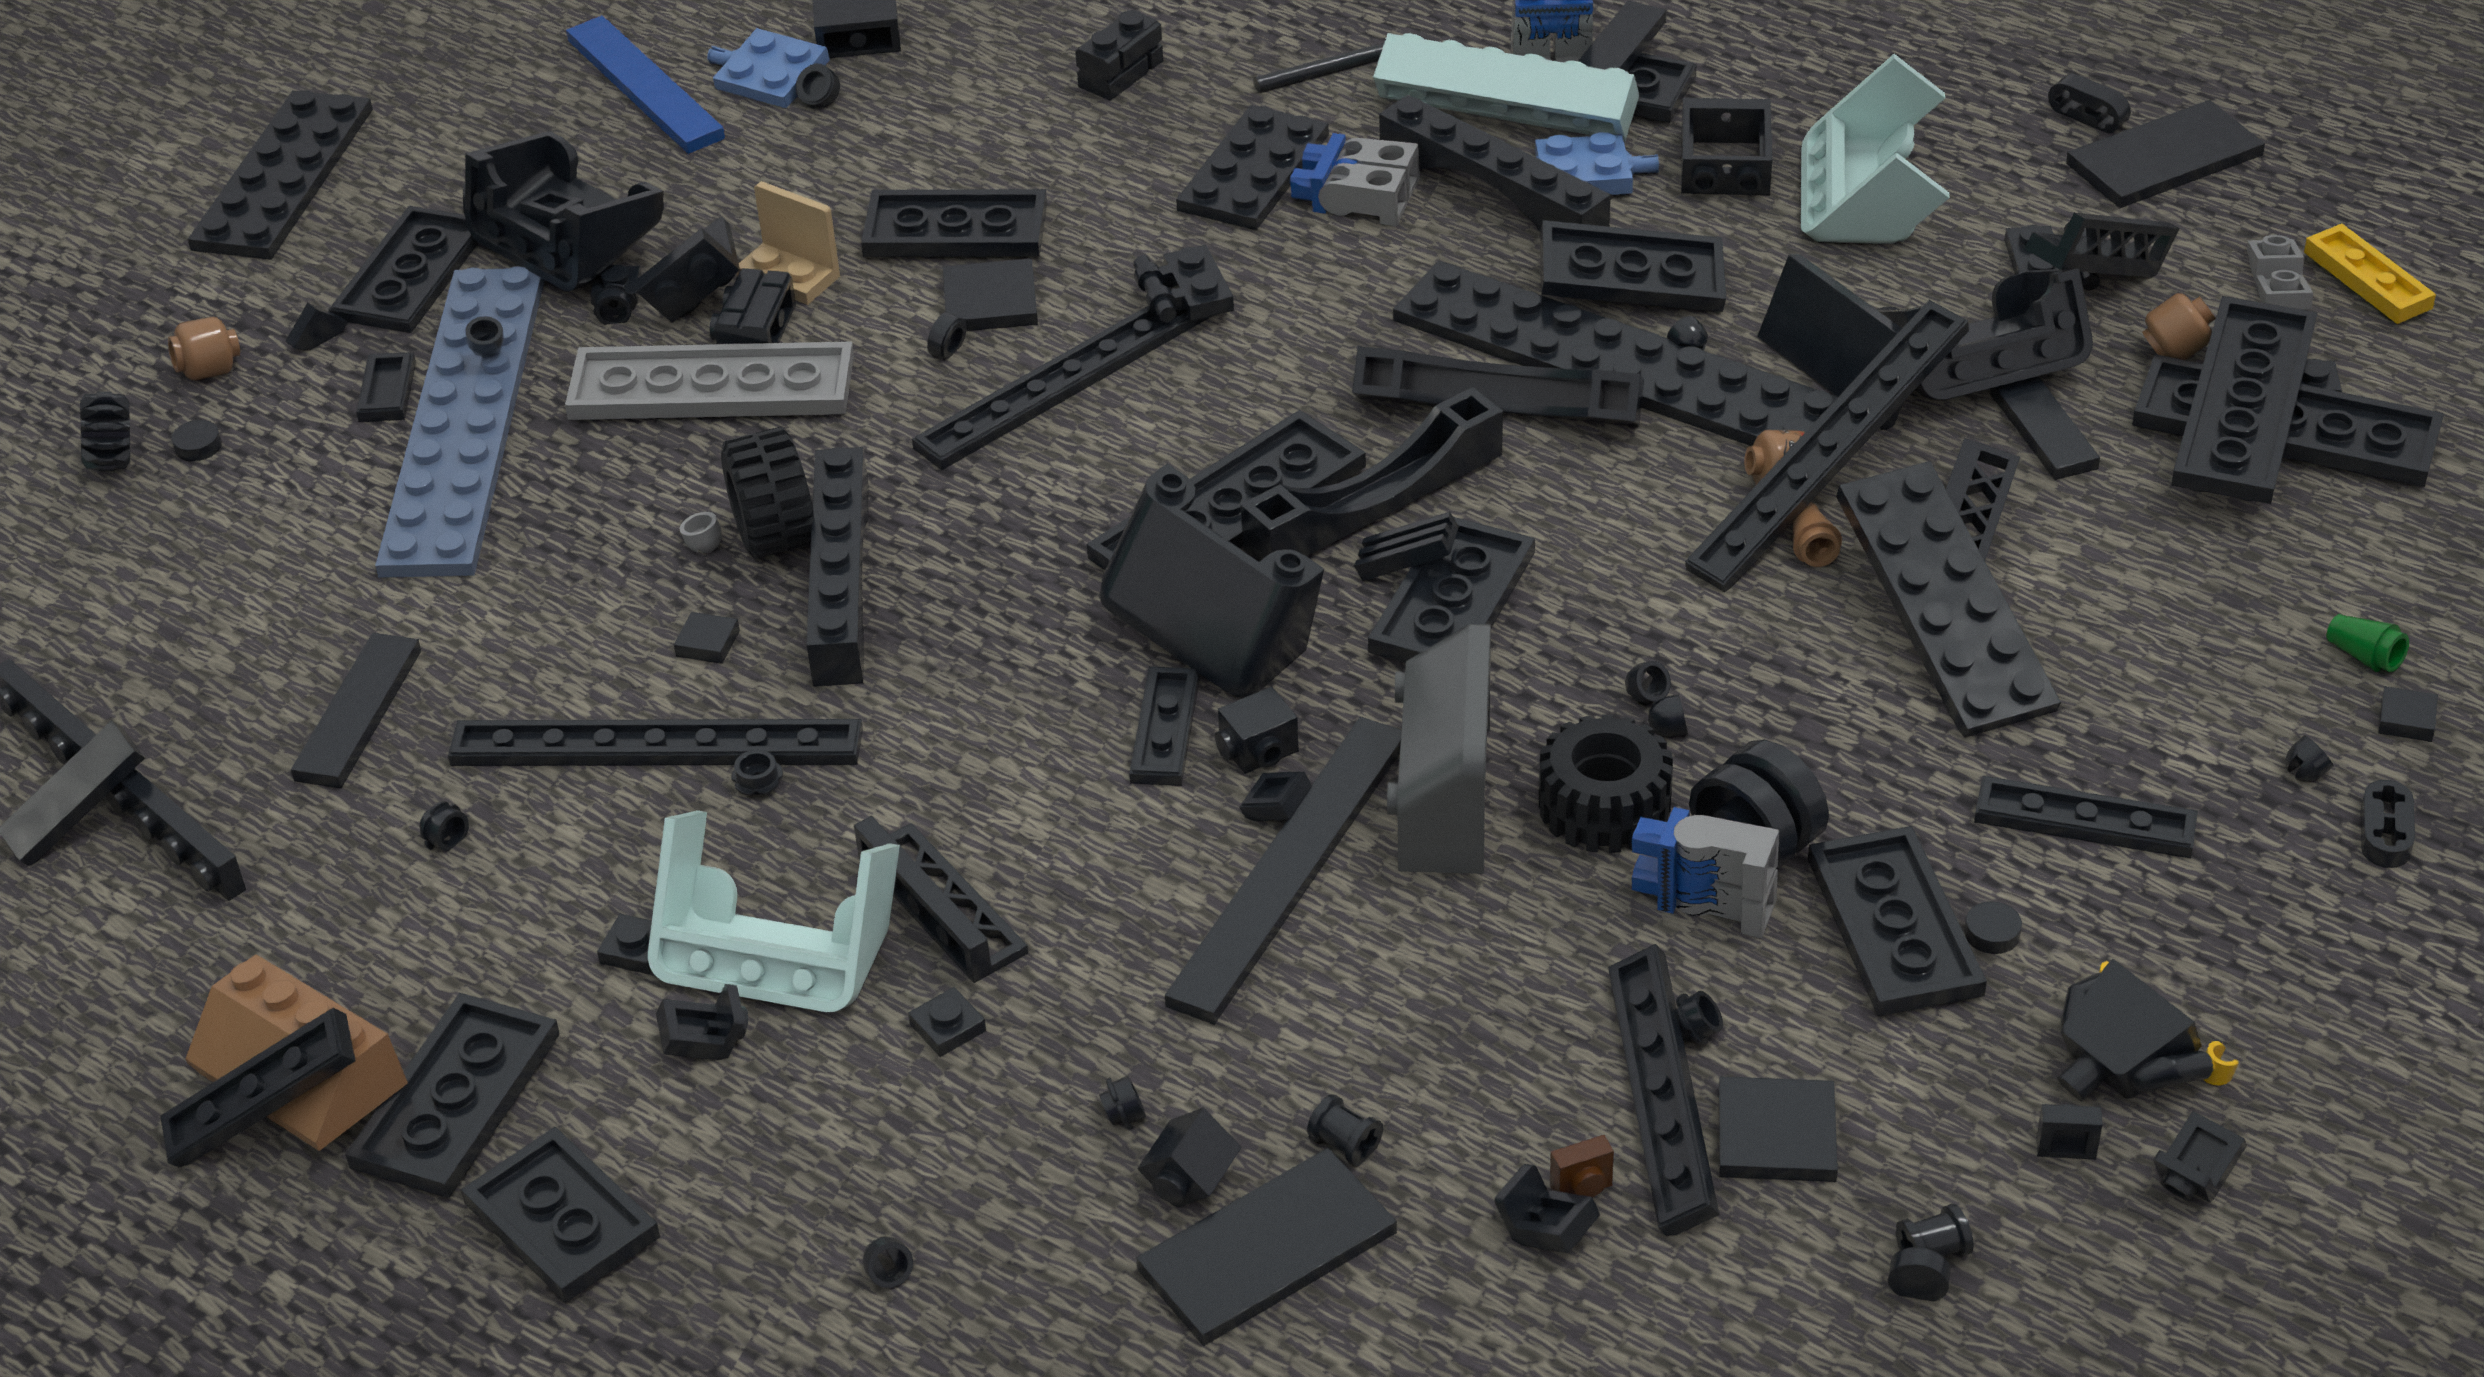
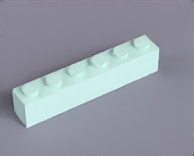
[1373,33,1639,141]

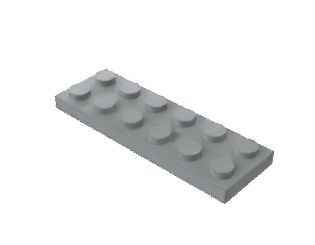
[565,341,854,420]

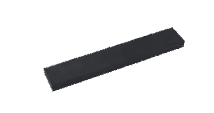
[1608,944,1720,1236]

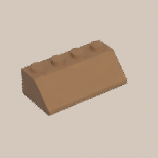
[186,954,408,1151]

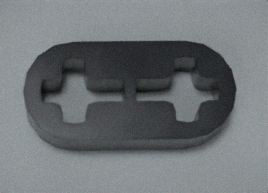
[2048,74,2131,134]
[2360,780,2415,868]

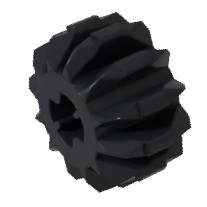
[80,391,130,471]

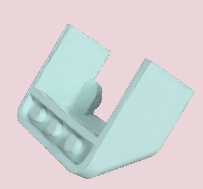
[1801,54,1949,244]
[648,810,900,1012]

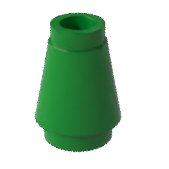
[2326,614,2409,672]

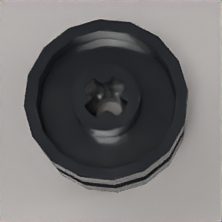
[1689,739,1829,869]

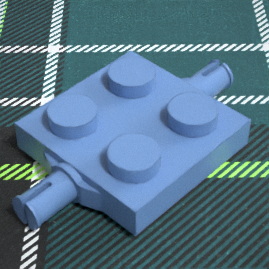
[707,28,830,108]
[1535,132,1659,195]

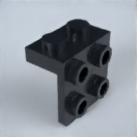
[634,217,740,323]

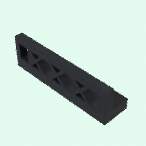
[2025,212,2180,278]
[1946,438,2020,561]
[854,816,1028,983]

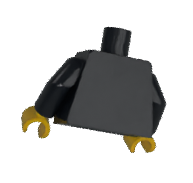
[2057,959,2239,1102]

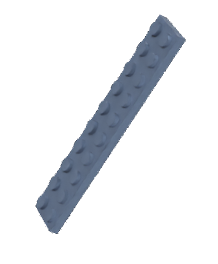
[375,267,545,578]

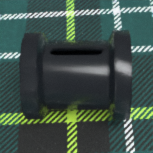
[1307,1094,1383,1166]
[1895,1203,1974,1257]

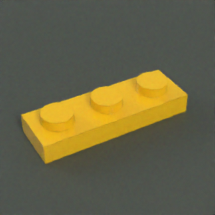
[2304,223,2436,324]

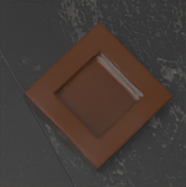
[1550,1135,1614,1197]

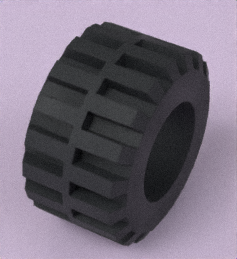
[721,426,814,559]
[1539,714,1673,853]

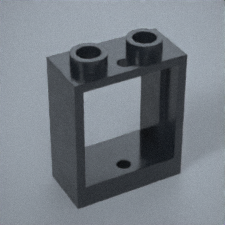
[1681,98,1772,195]

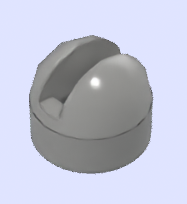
[679,512,722,553]

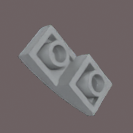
[2247,235,2313,310]

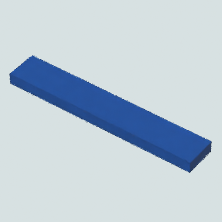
[566,16,725,154]

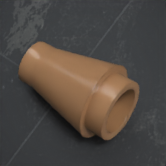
[1792,502,1842,567]

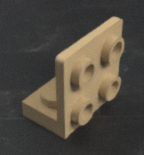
[736,181,840,305]

